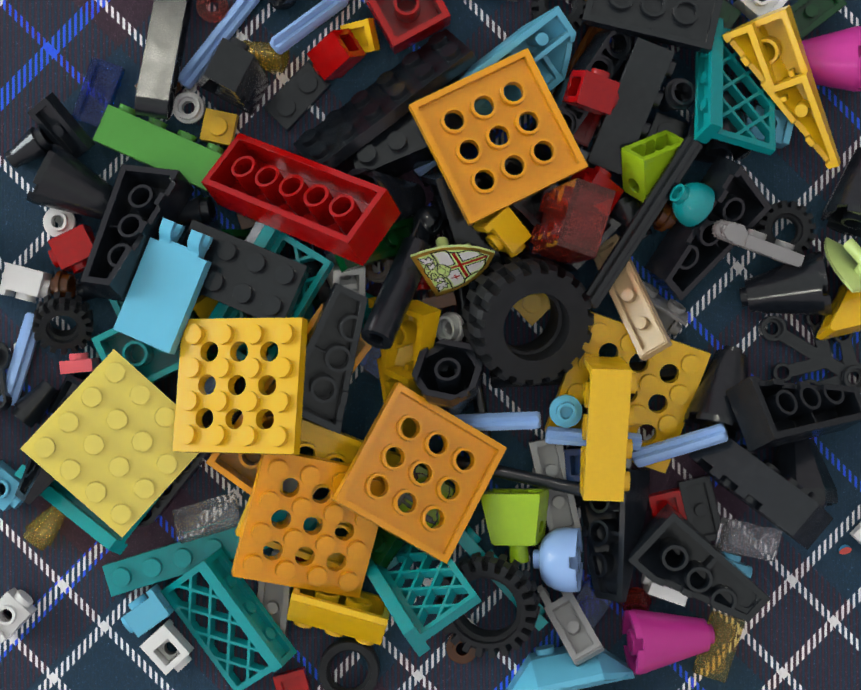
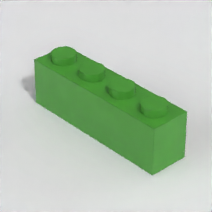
[93,103,225,192]

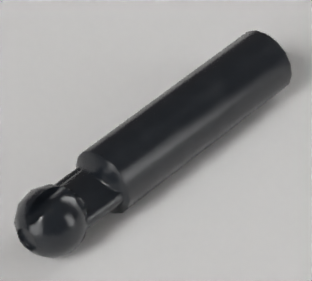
[361,206,444,349]

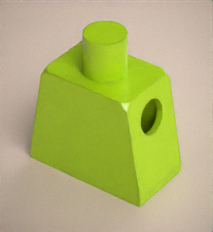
[621,130,684,205]
[481,488,549,564]

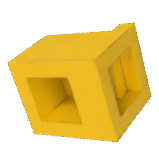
[472,206,532,258]

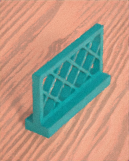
[694,18,776,155]
[208,225,335,361]
[14,464,163,555]
[366,543,481,657]
[161,548,297,690]

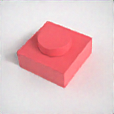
[59,352,100,374]

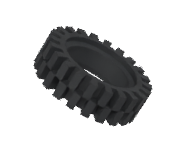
[435,551,540,658]

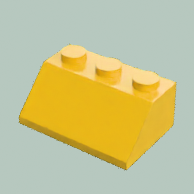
[287,587,390,646]

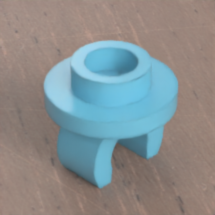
[549,394,582,428]

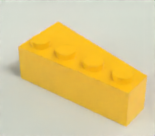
[579,356,637,502]

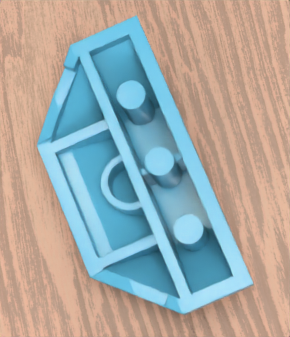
[460,6,576,114]
[506,644,635,690]

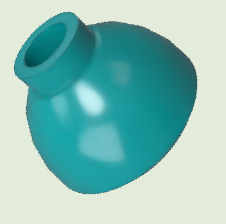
[670,182,715,227]

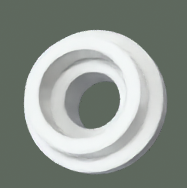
[173,91,205,124]
[43,208,76,237]
[436,312,464,342]

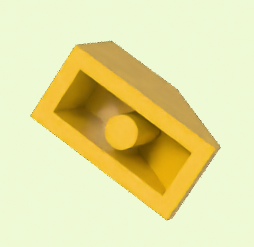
[816,284,861,340]

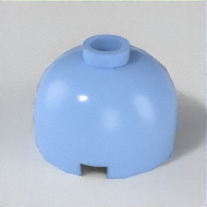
[533,527,583,593]

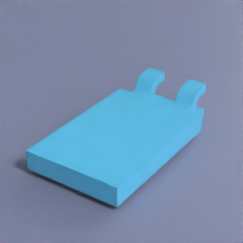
[113,218,213,355]

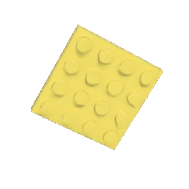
[20,349,199,537]

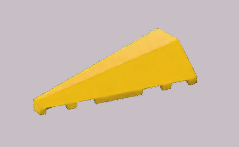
[722,5,841,169]
[368,297,441,454]

